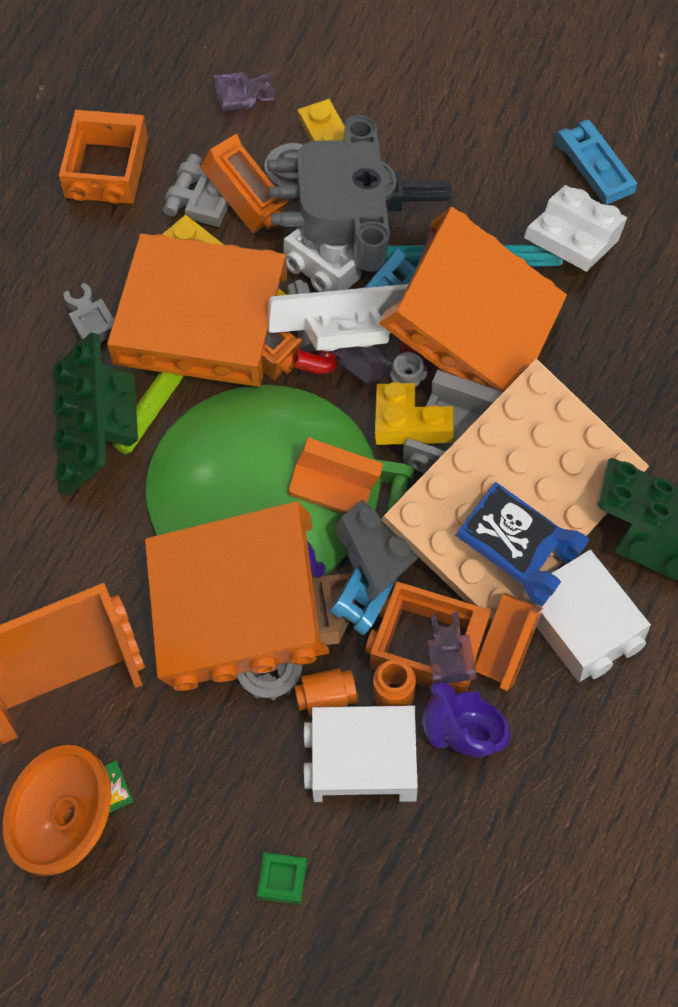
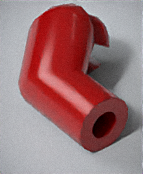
[292,349,338,374]

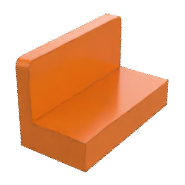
[287,437,383,515]
[473,593,544,692]

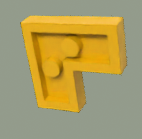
[375,382,454,445]

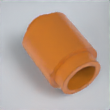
[373,660,416,706]
[294,668,358,717]

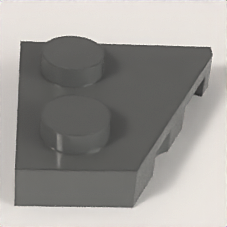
[334,500,419,601]

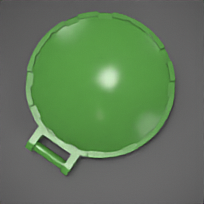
[146,385,414,576]

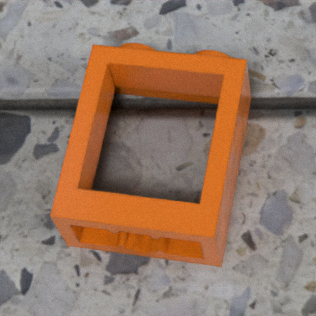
[59,110,148,204]
[365,581,491,693]

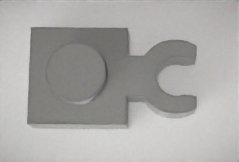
[63,283,114,342]

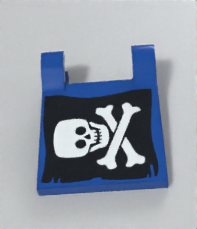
[455,481,589,607]

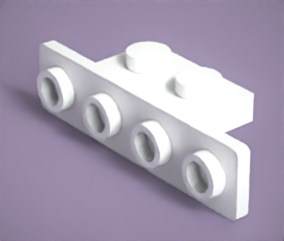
[267,284,408,351]

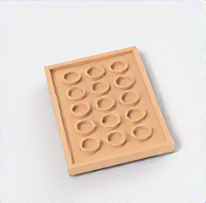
[381,359,649,626]

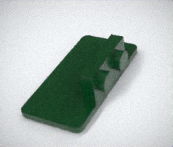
[52,332,138,496]
[597,458,678,581]

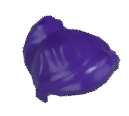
[422,683,511,757]

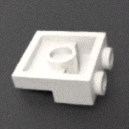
[524,185,627,272]
[283,227,362,292]

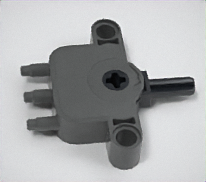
[267,115,451,271]

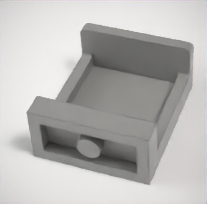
[403,370,503,473]

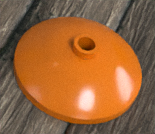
[3,745,111,876]

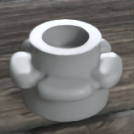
[390,352,427,387]

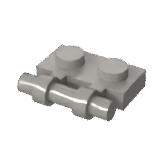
[163,154,230,227]

